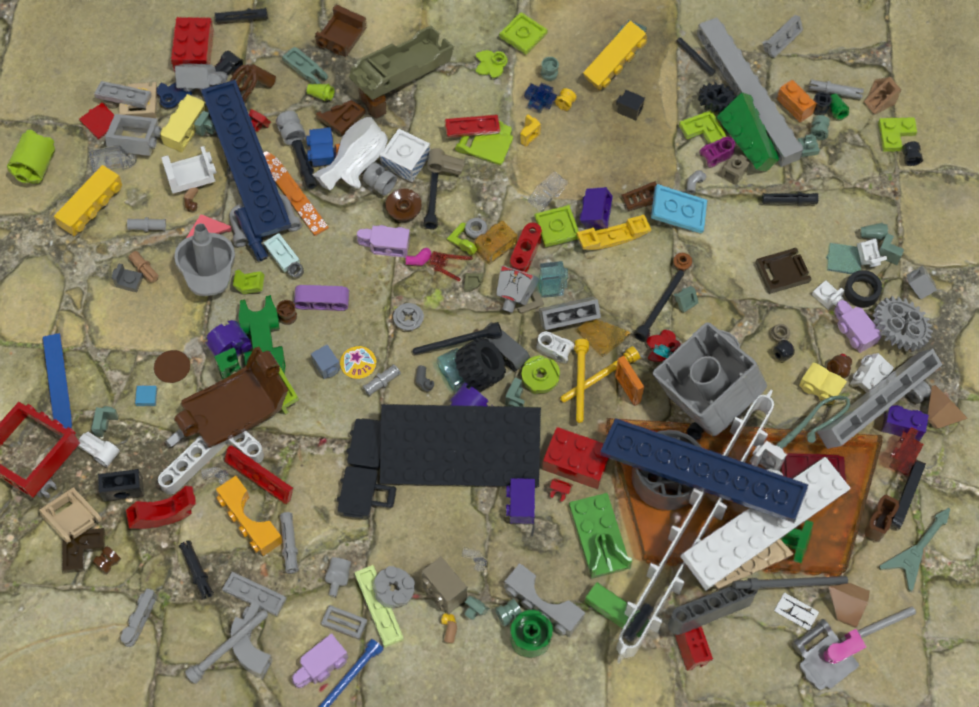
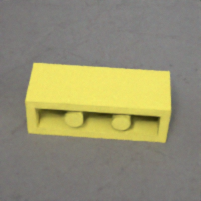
[160,94,208,152]

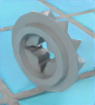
[393,303,424,332]

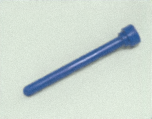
[319,638,384,707]

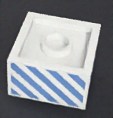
[380,129,430,182]

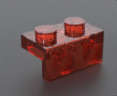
[889,427,924,476]

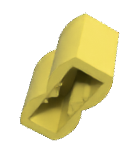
[799,363,847,405]

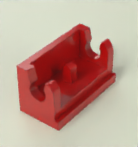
[675,626,713,671]

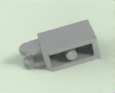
[175,64,228,91]

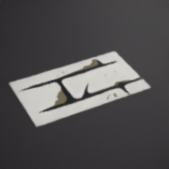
[774,592,819,630]

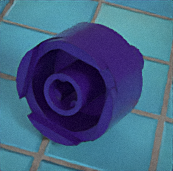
[205,320,252,358]
[449,382,493,406]

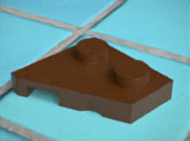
[316,100,365,136]

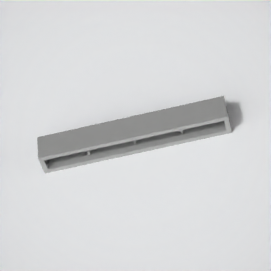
[817,349,942,449]

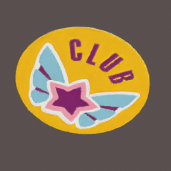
[340,346,376,379]

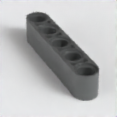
[668,586,758,635]

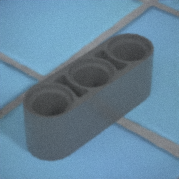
[483,322,530,371]

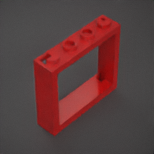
[0,401,80,498]

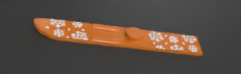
[264,151,329,236]

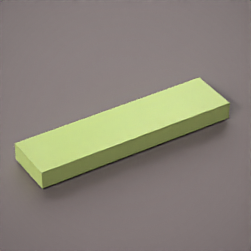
[354,565,404,648]

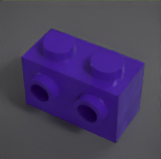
[580,187,613,229]
[881,405,929,441]
[506,479,535,524]

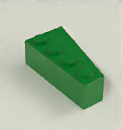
[717,92,779,172]

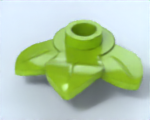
[476,50,508,78]

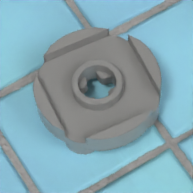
[373,566,415,608]

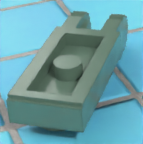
[282,47,328,84]

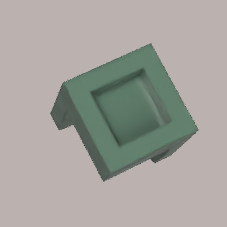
[879,233,904,265]

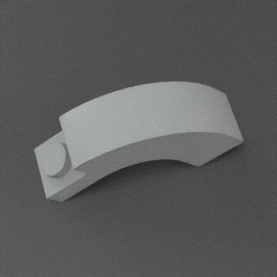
[231,602,273,680]

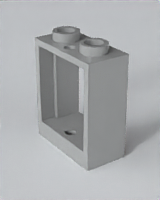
[105,114,161,156]

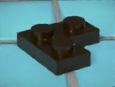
[62,528,105,573]

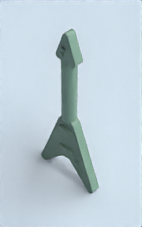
[879,508,950,592]

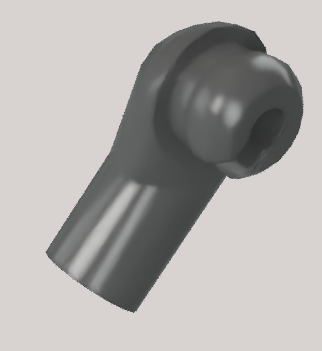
[415,365,434,391]

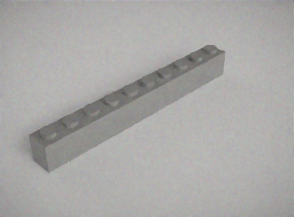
[697,17,803,167]

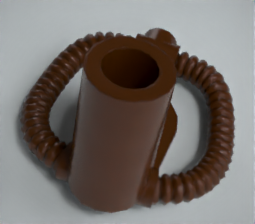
[230,64,276,102]

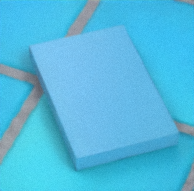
[651,184,707,234]

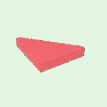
[186,214,232,238]

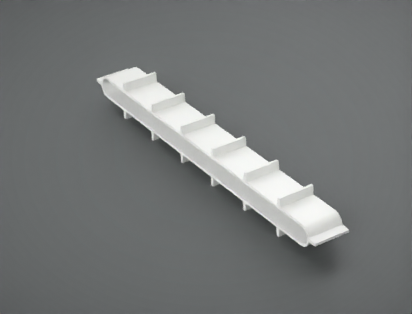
[617,390,774,664]

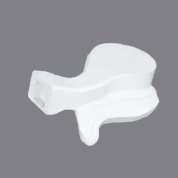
[313,117,388,190]

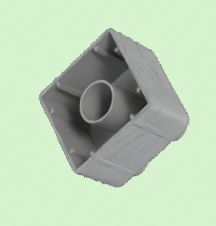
[653,322,767,436]

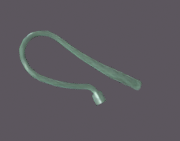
[776,395,850,449]

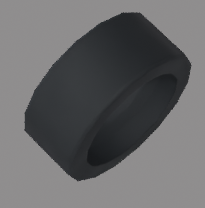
[844,270,883,307]

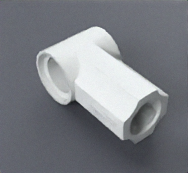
[78,432,120,467]

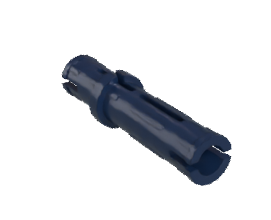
[234,207,268,262]

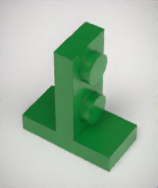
[780,520,814,564]

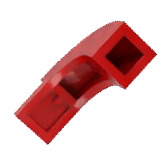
[126,486,196,529]

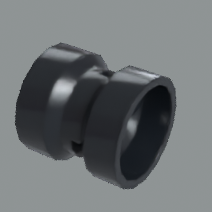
[813,92,832,116]
[902,141,923,166]

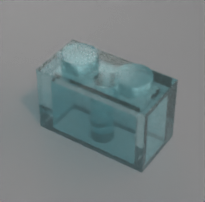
[539,261,568,298]

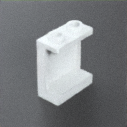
[161,146,216,193]

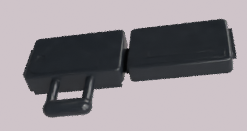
[336,418,397,519]

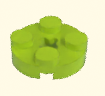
[521,355,560,394]

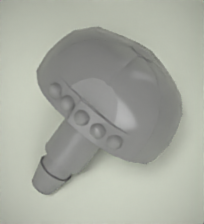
[175,223,235,296]

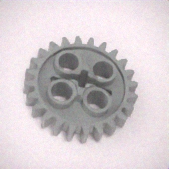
[873,296,933,351]

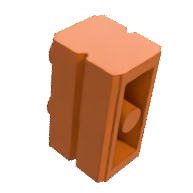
[777,80,816,122]

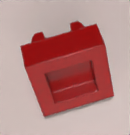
[249,109,271,132]
[550,478,573,502]

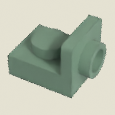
[505,378,525,407]
[92,406,119,437]

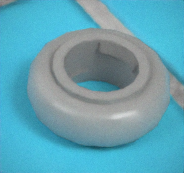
[465,218,488,239]

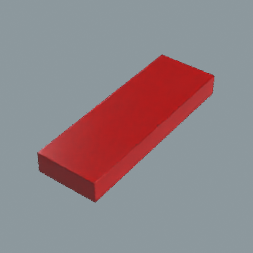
[444,114,500,138]

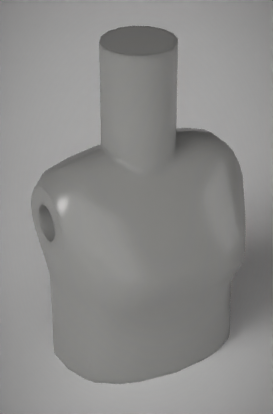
[325,557,351,597]

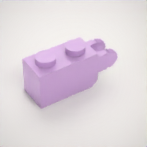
[357,225,410,258]
[834,300,882,353]
[292,633,348,689]

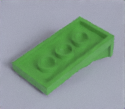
[569,493,632,579]

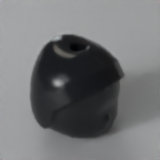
[773,340,795,361]

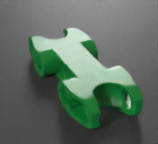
[238,295,286,374]

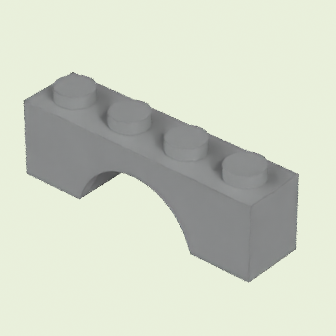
[504,563,585,637]

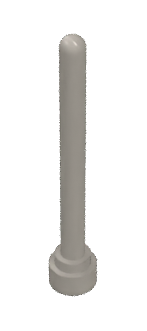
[185,610,268,684]

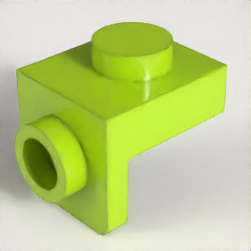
[233,270,265,295]

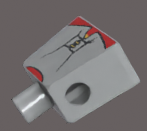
[496,265,540,313]

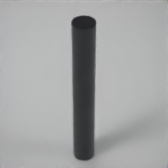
[676,37,716,76]

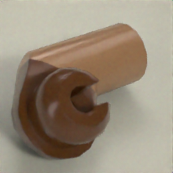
[184,187,199,212]

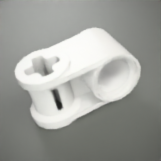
[536,331,575,364]

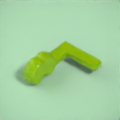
[447,222,477,255]

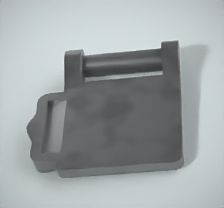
[791,619,859,690]

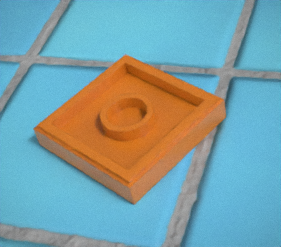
[615,356,644,406]

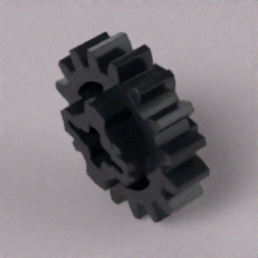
[698,82,737,114]

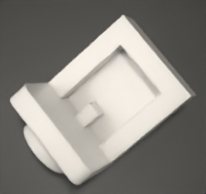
[857,239,887,267]

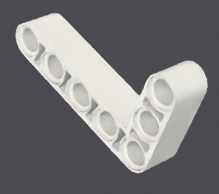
[158,431,264,495]

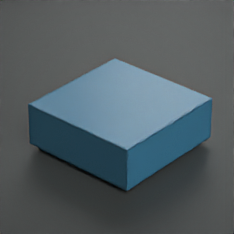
[135,386,157,406]

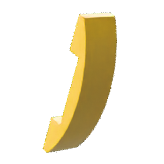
[576,215,651,250]

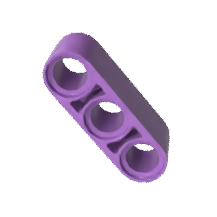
[294,285,350,311]

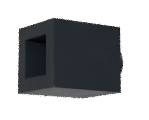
[616,90,645,121]

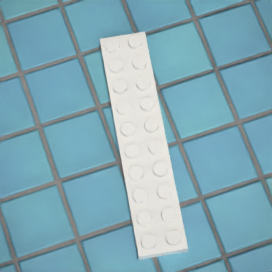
[680,457,851,590]

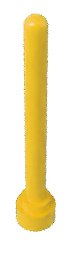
[574,339,589,423]
[560,346,640,403]

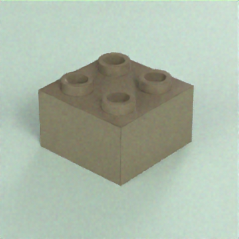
[421,556,467,614]

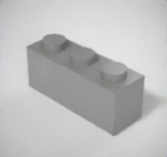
[538,297,601,330]

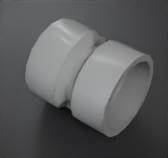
[275,111,306,145]
[363,162,397,196]

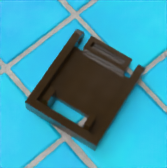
[755,248,812,294]

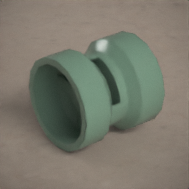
[541,57,559,81]
[810,115,830,140]
[495,599,522,627]

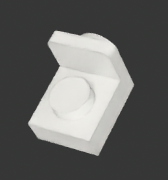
[812,281,844,309]

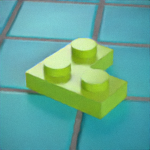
[679,110,727,144]
[878,117,917,152]

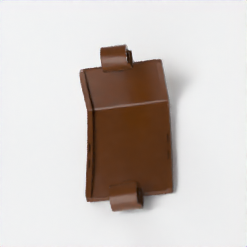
[174,346,288,447]

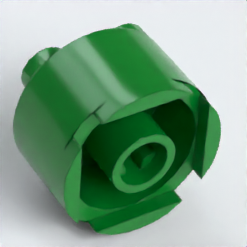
[510,610,553,658]

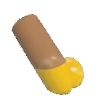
[441,613,457,643]

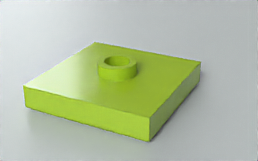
[499,12,548,55]
[534,205,579,247]

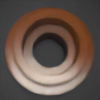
[673,253,692,271]

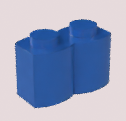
[306,127,335,166]

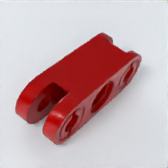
[510,222,542,273]

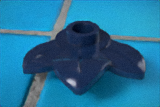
[157,82,192,109]

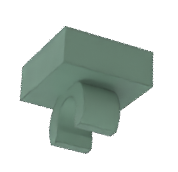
[194,111,215,137]
[797,134,820,157]
[674,286,699,312]
[464,596,490,620]

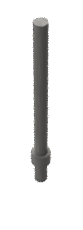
[732,576,848,591]

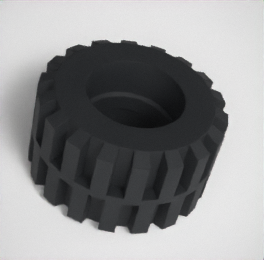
[455,337,506,391]

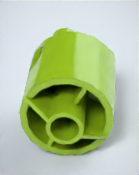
[7,130,56,184]

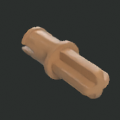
[128,251,159,283]

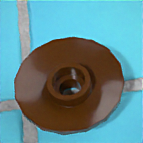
[385,188,422,221]

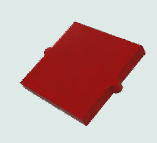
[79,103,115,140]

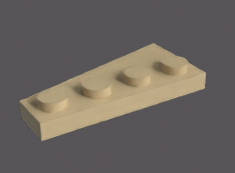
[713,539,793,590]

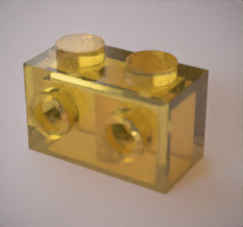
[475,220,517,265]

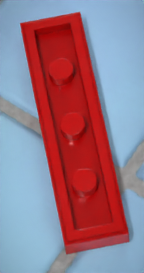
[225,445,294,504]

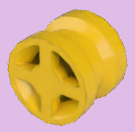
[555,88,577,111]

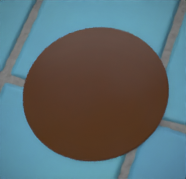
[154,350,190,383]

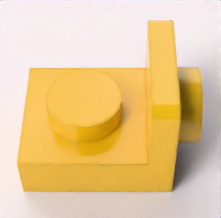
[520,114,541,147]

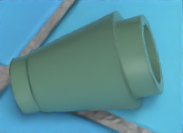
[861,222,888,241]

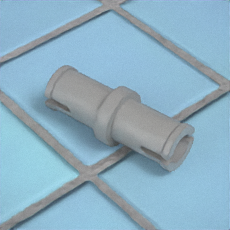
[127,217,166,232]
[362,364,401,396]

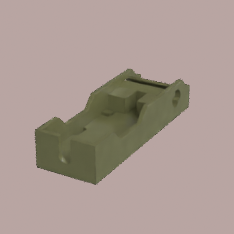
[349,25,454,100]

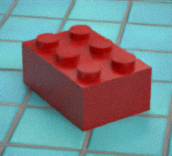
[171,17,214,72]
[542,427,610,490]

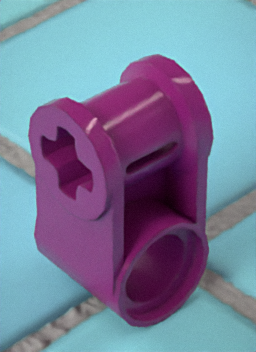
[699,137,735,168]

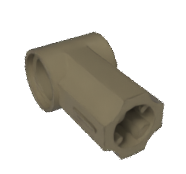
[427,148,464,175]

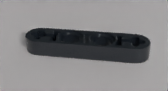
[891,459,926,530]

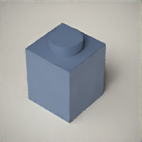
[311,345,340,379]

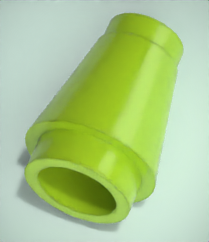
[307,84,334,101]

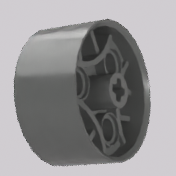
[631,430,702,510]

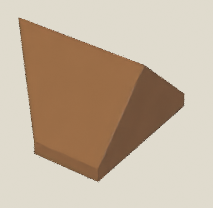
[864,77,901,115]
[928,385,968,429]
[829,583,870,628]

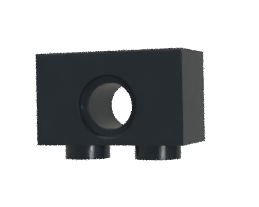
[98,469,144,501]

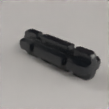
[623,603,654,642]

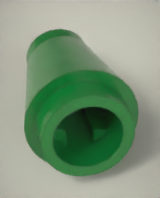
[830,94,850,120]

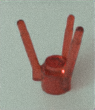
[430,251,473,281]

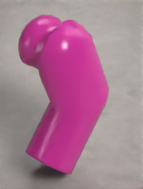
[406,248,432,266]

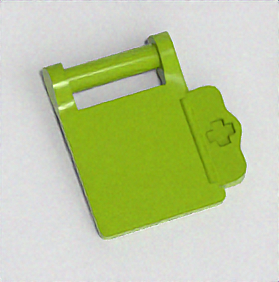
[455,121,513,165]

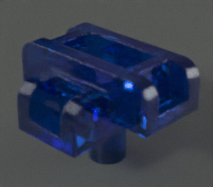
[524,82,557,113]

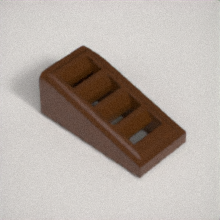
[622,181,657,211]

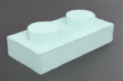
[263,233,300,272]

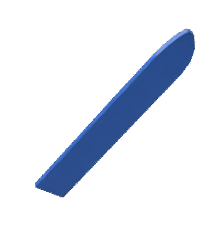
[43,333,72,437]

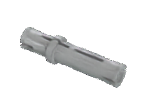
[809,79,864,100]
[280,512,299,574]

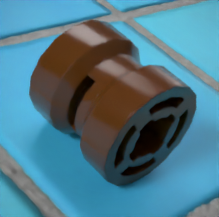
[276,300,297,325]
[92,546,121,575]

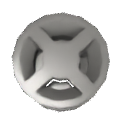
[907,381,931,404]

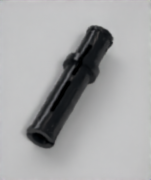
[215,8,268,24]
[291,140,317,190]
[762,191,819,206]
[179,540,214,599]

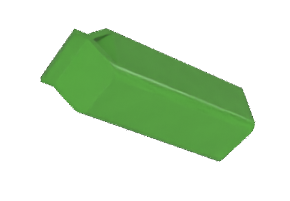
[585,582,650,638]

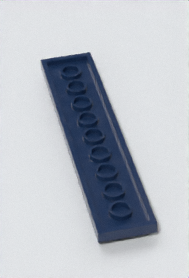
[201,80,292,238]
[600,418,809,523]

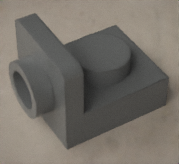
[112,263,143,293]

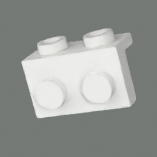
[850,353,894,393]
[749,441,786,471]

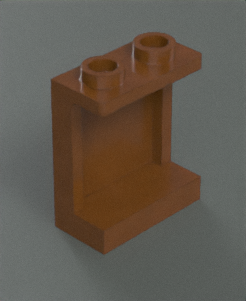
[315,4,367,57]

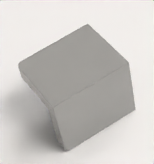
[907,266,937,299]

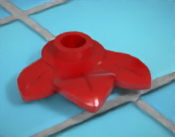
[646,329,681,362]

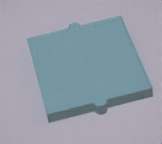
[826,243,861,274]

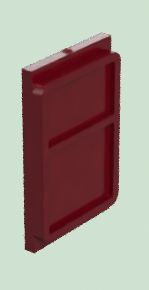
[781,453,847,495]

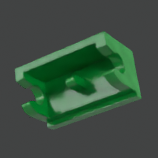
[214,348,241,379]

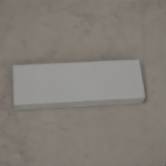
[94,81,152,108]
[222,572,287,617]

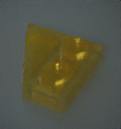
[577,319,630,357]

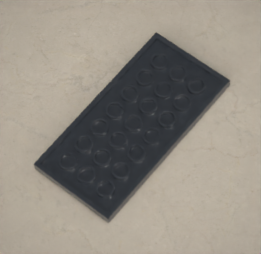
[380,404,541,487]

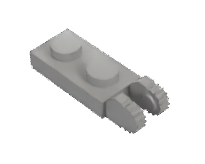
[120,588,158,648]

